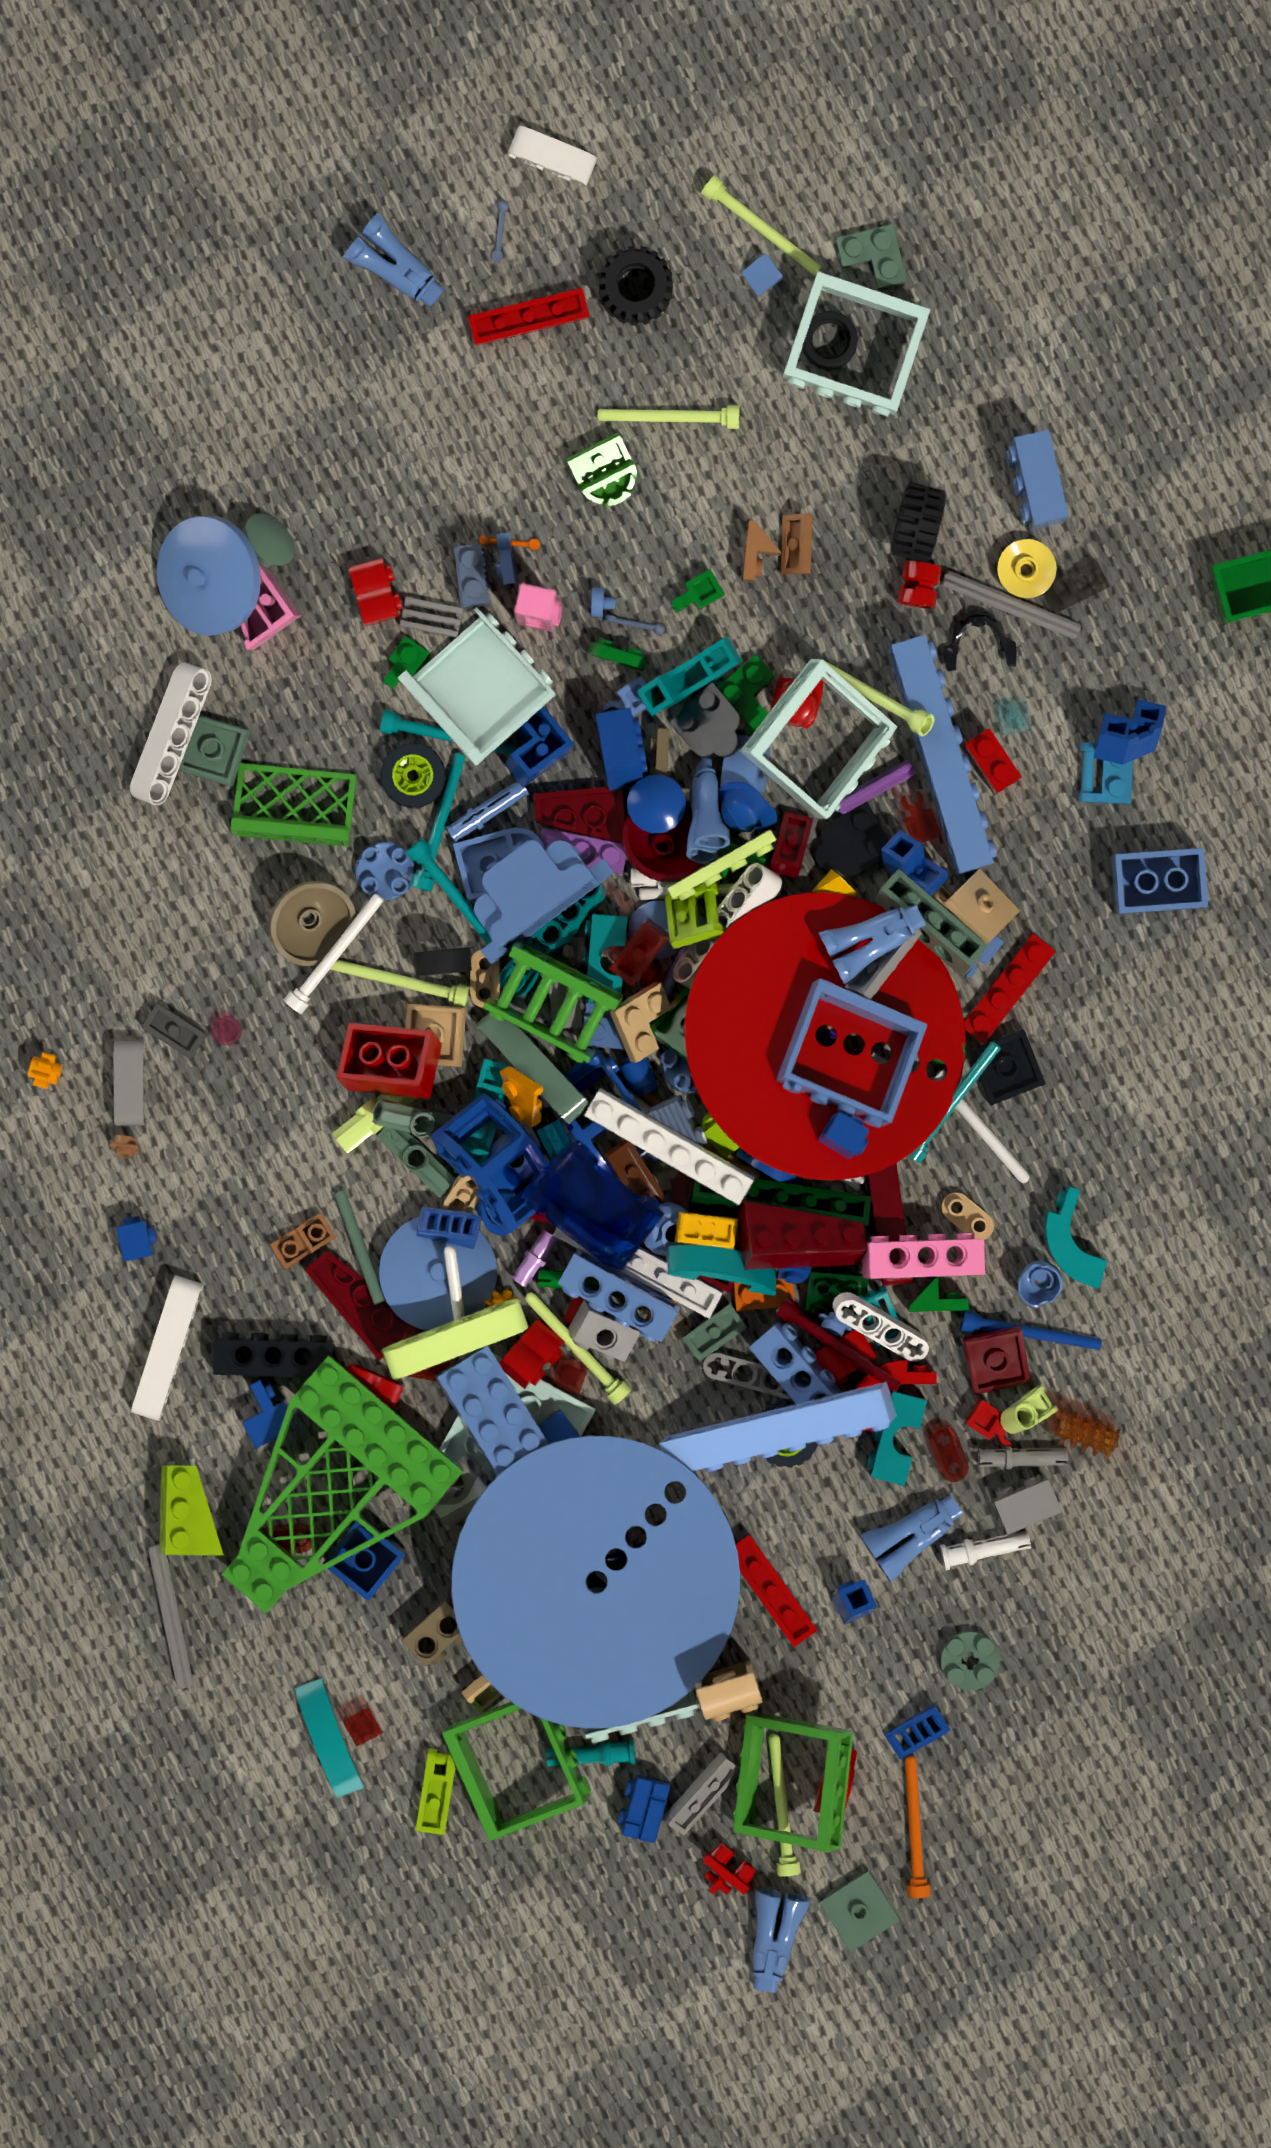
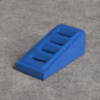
[416,1207,482,1249]
[884,1703,951,1760]

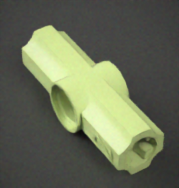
[332,1094,417,1153]

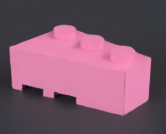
[241,554,301,650]

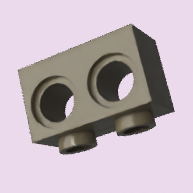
[402,1598,463,1667]

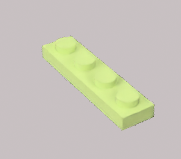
[667,830,776,901]

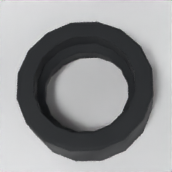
[802,311,858,370]
[414,947,472,976]

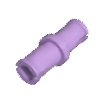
[511,1228,559,1288]

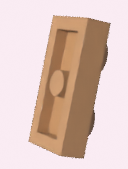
[781,513,812,575]

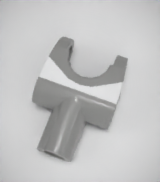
[434,1455,493,1527]

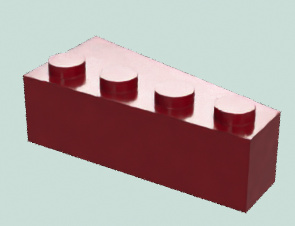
[737,1201,868,1270]

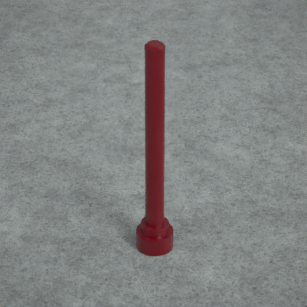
[775,1297,901,1392]

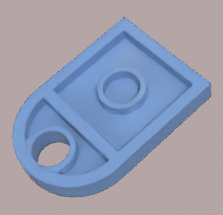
[453,827,546,901]

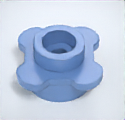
[819,1312,852,1337]

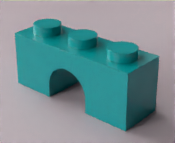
[582,914,628,1003]
[866,1391,927,1486]

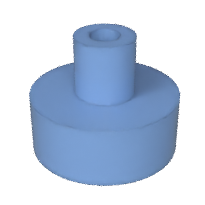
[591,587,616,618]

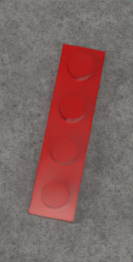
[468,288,590,346]
[964,933,1056,1044]
[735,1533,818,1647]

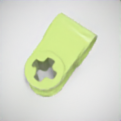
[1000,1384,1059,1434]

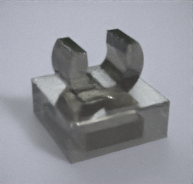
[643,1156,679,1195]

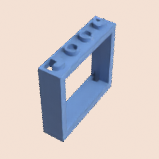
[776,979,928,1128]

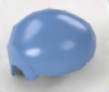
[1018,1261,1063,1308]

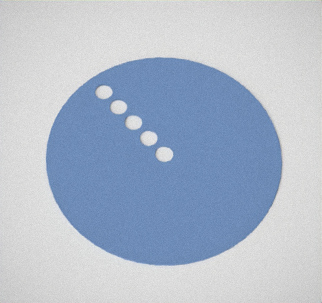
[451,1436,740,1728]

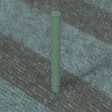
[334,1190,385,1305]

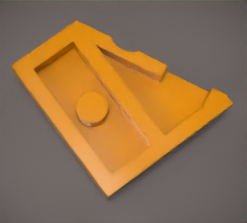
[500,1066,543,1128]

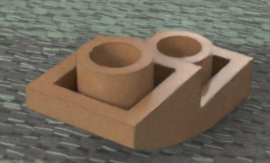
[269,1213,336,1270]

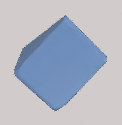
[741,253,783,297]

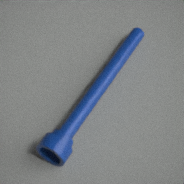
[960,1310,1102,1350]

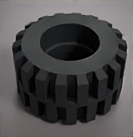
[599,246,673,326]
[891,482,946,563]

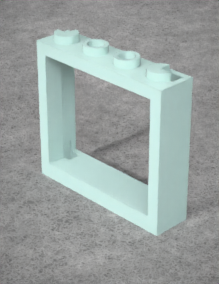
[782,272,931,417]
[740,659,897,819]

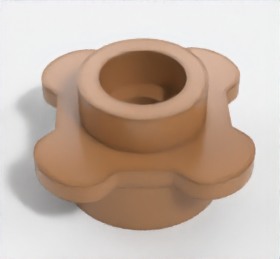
[109,1135,139,1158]

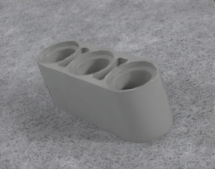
[113,1040,146,1126]

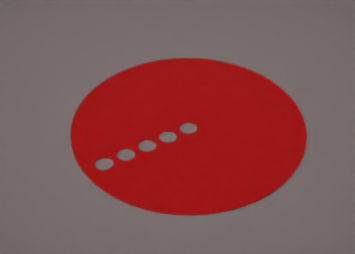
[684,892,966,1180]

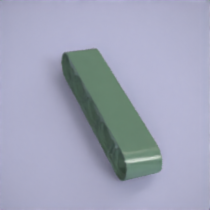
[476,1012,590,1124]

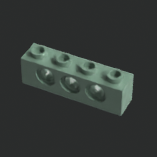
[874,869,988,977]

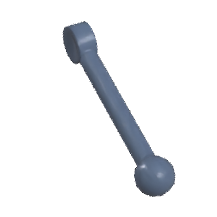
[491,200,509,262]
[604,615,665,635]

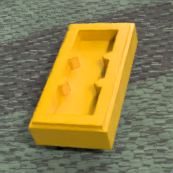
[675,1212,738,1249]

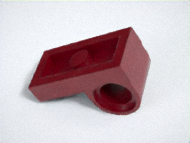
[769,811,814,879]

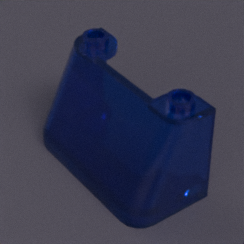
[520,1140,665,1271]

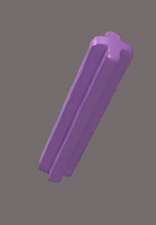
[838,760,916,814]

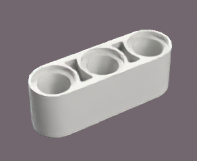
[507,126,597,187]

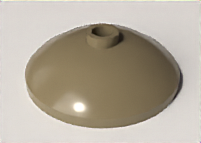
[269,881,356,966]

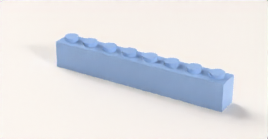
[659,1382,897,1474]

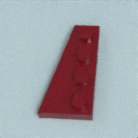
[304,1251,418,1361]

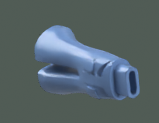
[343,213,445,307]
[686,759,730,864]
[819,904,926,984]
[859,1495,963,1582]
[752,1887,811,1993]

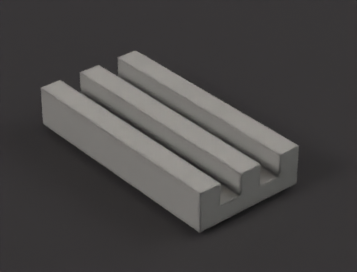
[399,597,463,638]

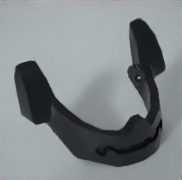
[943,610,1017,671]

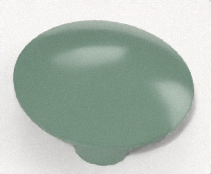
[241,513,295,568]

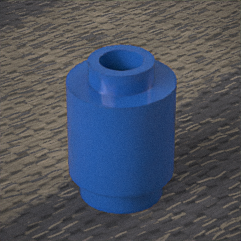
[619,1056,658,1098]

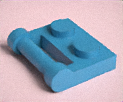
[1078,742,1133,804]

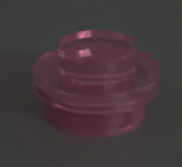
[212,1016,242,1045]

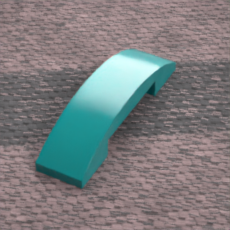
[453,1058,513,1174]
[667,1245,776,1296]
[294,1678,364,1798]

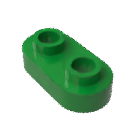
[587,638,647,671]

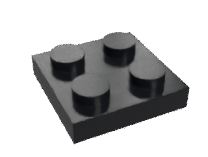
[969,1029,1046,1106]

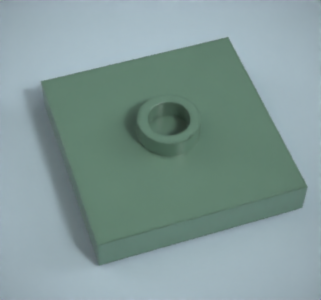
[178,715,251,787]
[819,1870,900,1952]

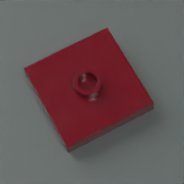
[963,1326,1031,1395]

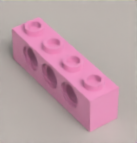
[515,584,563,632]
[862,1233,985,1279]

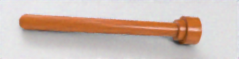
[905,1755,931,1898]

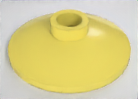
[997,539,1057,598]

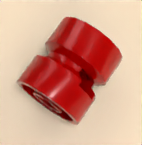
[897,561,942,609]

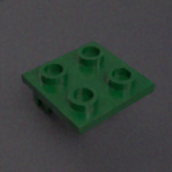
[805,1265,869,1324]

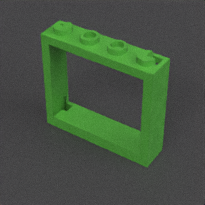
[442,1701,591,1841]
[733,1713,853,1852]

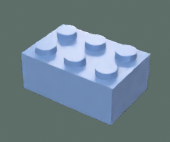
[1006,429,1069,531]
[1111,848,1208,915]

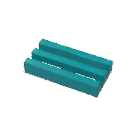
[858,1285,899,1346]

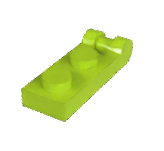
[415,1748,456,1835]

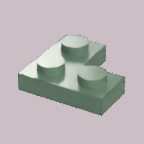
[835,224,907,290]

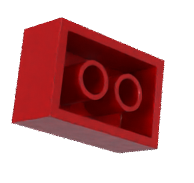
[336,1023,442,1099]

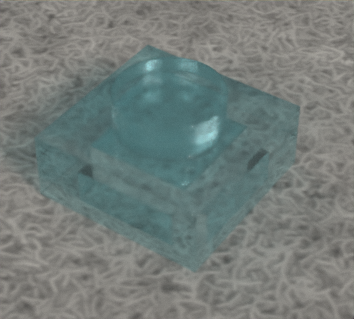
[997,701,1031,736]

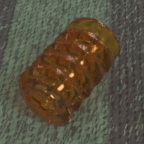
[1055,1407,1121,1461]

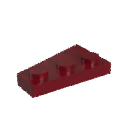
[534,787,625,843]

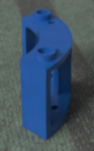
[554,1050,659,1184]
[431,1093,562,1234]

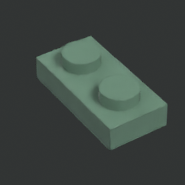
[682,1303,747,1362]

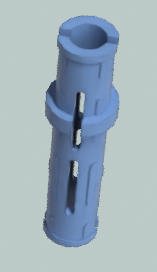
[445,780,529,843]

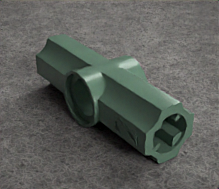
[373,1098,454,1138]
[376,1127,456,1198]

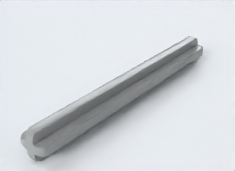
[942,571,1081,639]
[149,1544,193,1689]

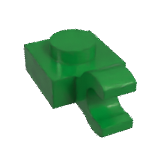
[670,569,725,613]
[383,636,430,690]

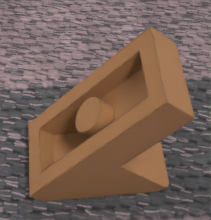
[742,520,781,583]

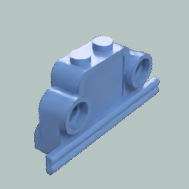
[474,840,614,965]

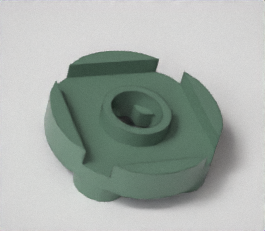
[940,1631,1000,1691]

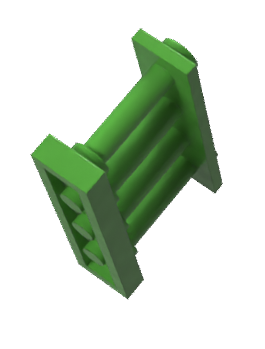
[483,941,624,1062]

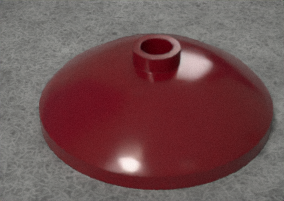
[621,806,703,882]

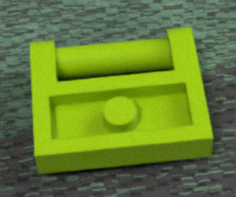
[664,883,723,949]

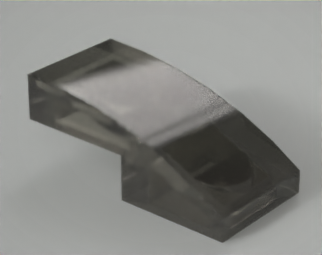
[1045,560,1111,614]

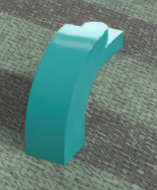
[637,636,743,716]
[1044,1186,1108,1289]

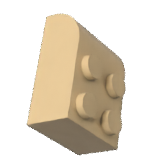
[695,1660,763,1722]

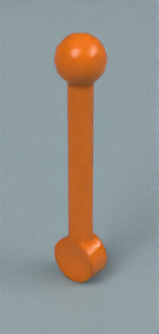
[479,535,540,551]

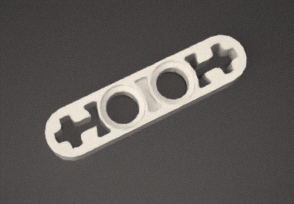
[832,1292,929,1361]

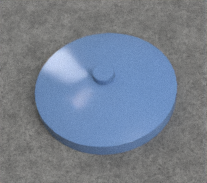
[157,515,261,636]
[379,1217,497,1331]

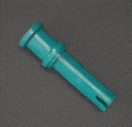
[546,1738,636,1767]

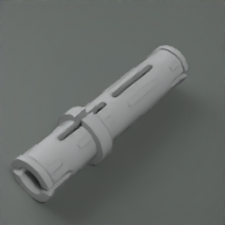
[978,1446,1068,1469]

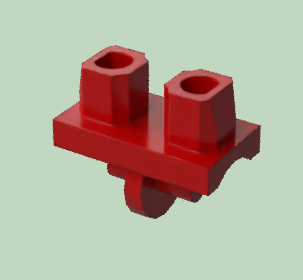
[703,1842,756,1895]

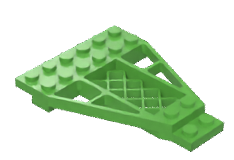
[222,1355,464,1613]

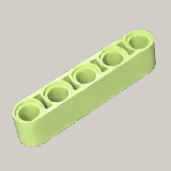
[382,1299,529,1379]

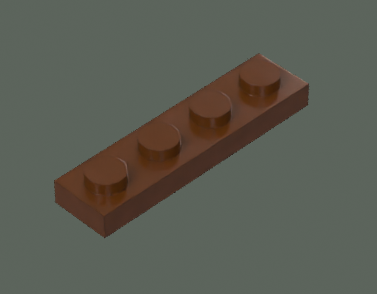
[603,1139,677,1241]

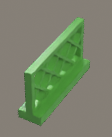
[230,763,357,847]

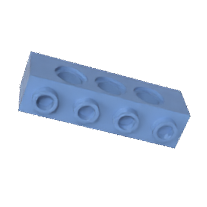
[558,1249,682,1342]
[749,1320,845,1404]

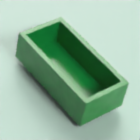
[1208,550,1271,626]

